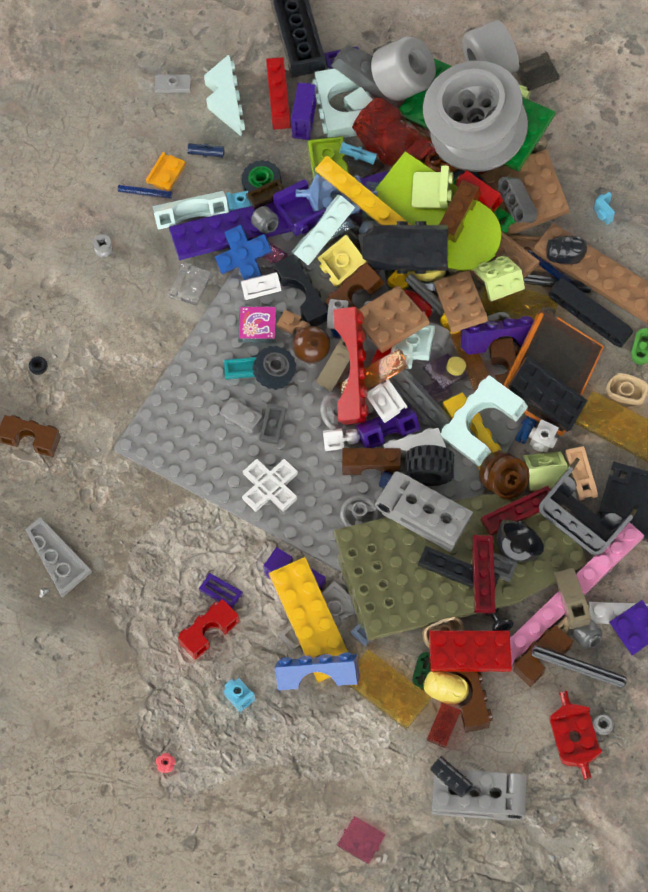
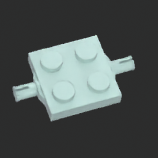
[391,325,435,369]

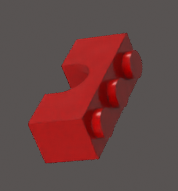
[178,599,240,660]

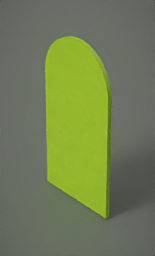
[374,152,502,271]

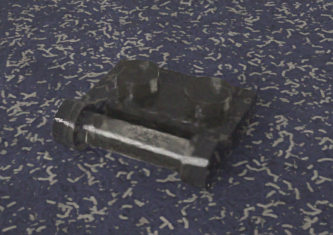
[516,51,559,91]

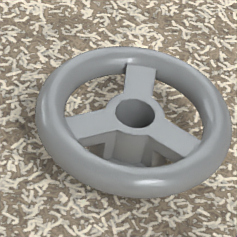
[321,394,347,430]
[340,496,379,527]

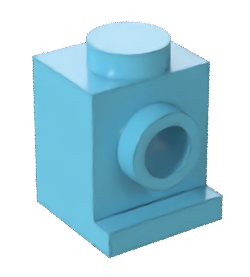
[226,191,252,211]
[224,678,255,712]

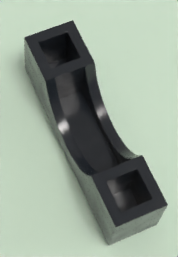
[274,255,329,327]

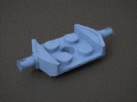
[296,175,378,214]

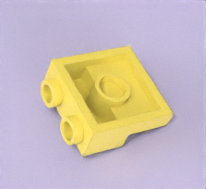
[318,235,369,287]

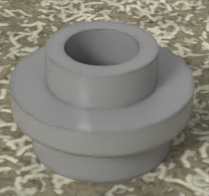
[593,715,614,735]

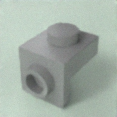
[327,299,348,329]

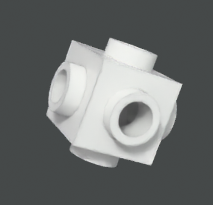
[529,419,559,453]

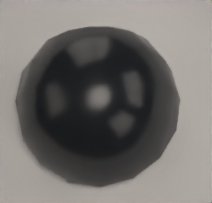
[497,519,544,563]

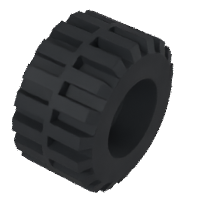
[405,445,454,486]

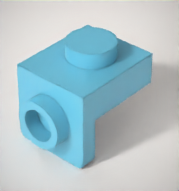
[594,192,615,225]

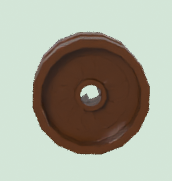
[479,450,530,499]

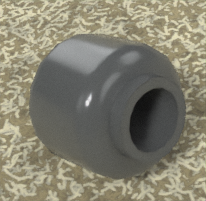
[251,206,279,234]
[572,619,602,649]

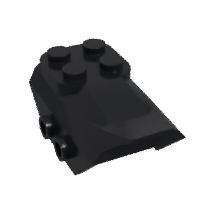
[362,221,448,274]

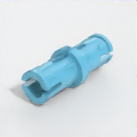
[339,142,377,164]

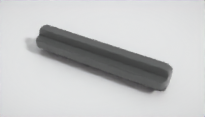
[405,274,444,316]

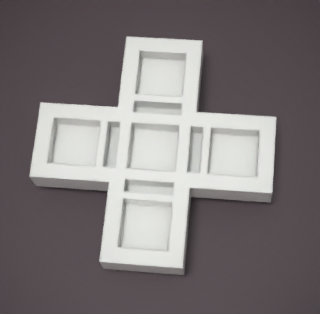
[242,459,298,512]

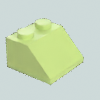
[523,451,568,492]

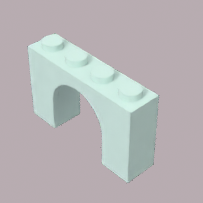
[312,69,370,138]
[440,376,528,467]

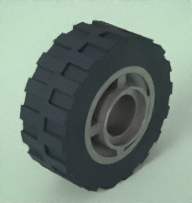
[253,346,297,390]

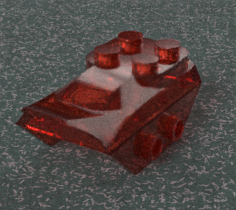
[352,97,434,168]

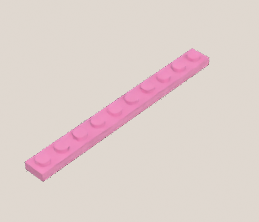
[510,523,644,666]

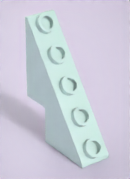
[204,55,245,136]

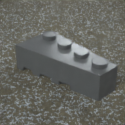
[331,45,395,107]

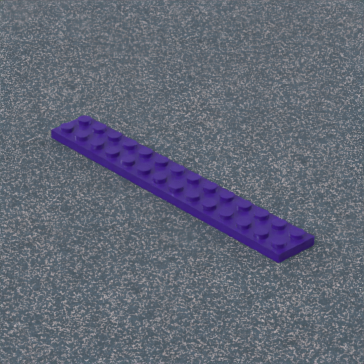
[169,170,390,261]

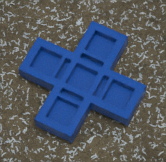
[215,225,273,280]

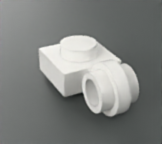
[323,428,360,451]

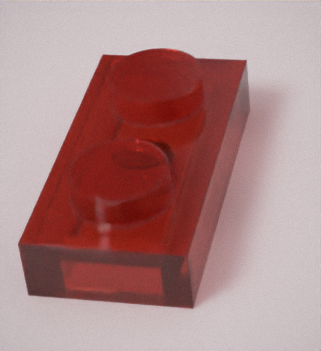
[427,702,461,748]

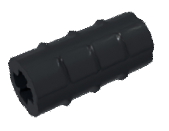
[430,756,473,798]

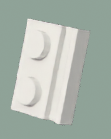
[367,378,407,423]

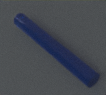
[118,185,172,199]
[527,250,573,284]

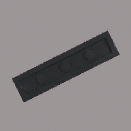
[418,546,500,589]

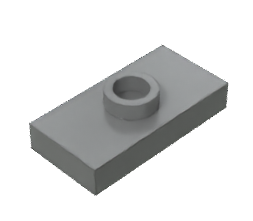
[155,74,191,93]

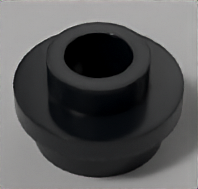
[29,356,48,375]

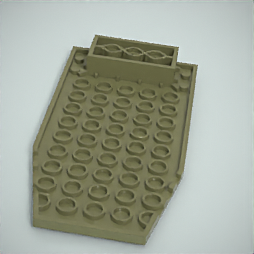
[333,495,587,641]

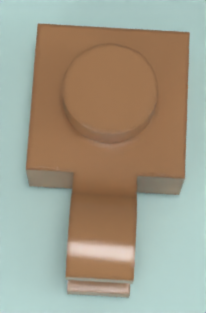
[276,310,310,335]

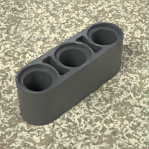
[498,177,537,223]

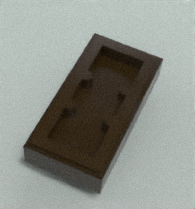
[246,179,285,210]

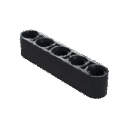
[548,278,633,348]

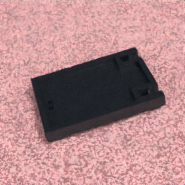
[598,461,648,542]

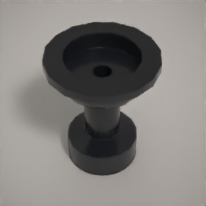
[485,608,514,631]

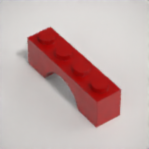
[266,57,290,130]

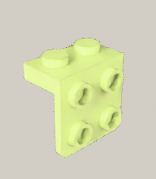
[412,166,453,209]
[474,256,525,301]

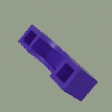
[461,316,538,355]

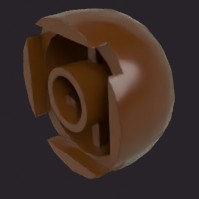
[292,326,330,364]

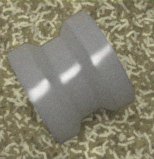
[93,234,113,257]

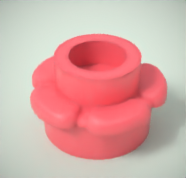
[155,753,176,773]

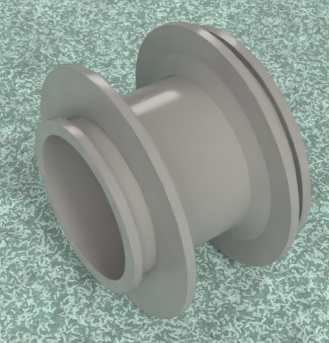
[423,61,528,172]

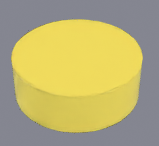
[446,357,466,376]

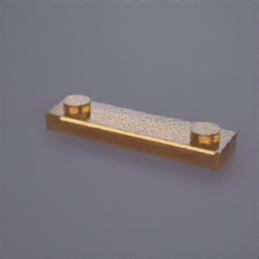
[451,332,489,392]
[338,349,407,395]

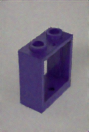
[291,83,316,140]

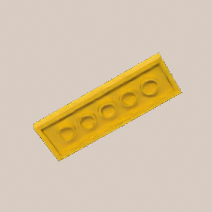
[269,557,348,683]

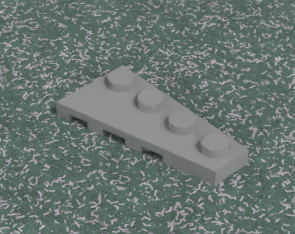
[25,517,92,598]
[279,581,356,650]

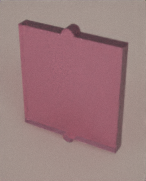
[337,816,386,864]

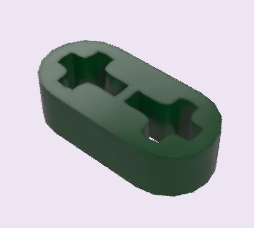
[412,652,430,691]

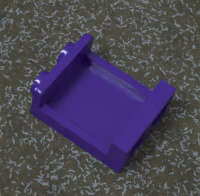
[273,179,326,237]

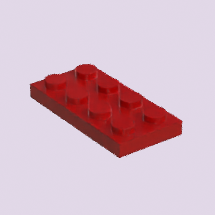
[429,631,512,672]

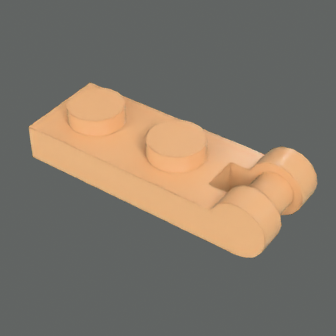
[565,446,598,501]

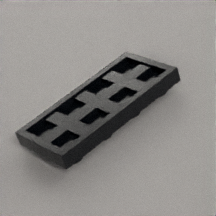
[507,356,588,432]

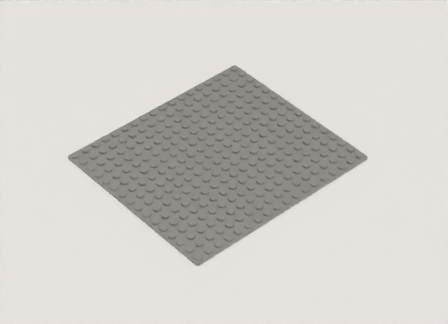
[114,232,558,573]

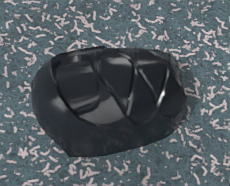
[546,236,587,264]

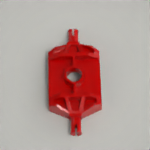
[549,691,602,780]

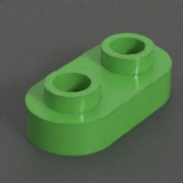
[631,328,648,365]

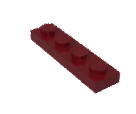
[480,486,550,536]
[472,535,496,613]

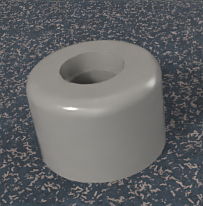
[462,20,519,74]
[371,36,436,101]

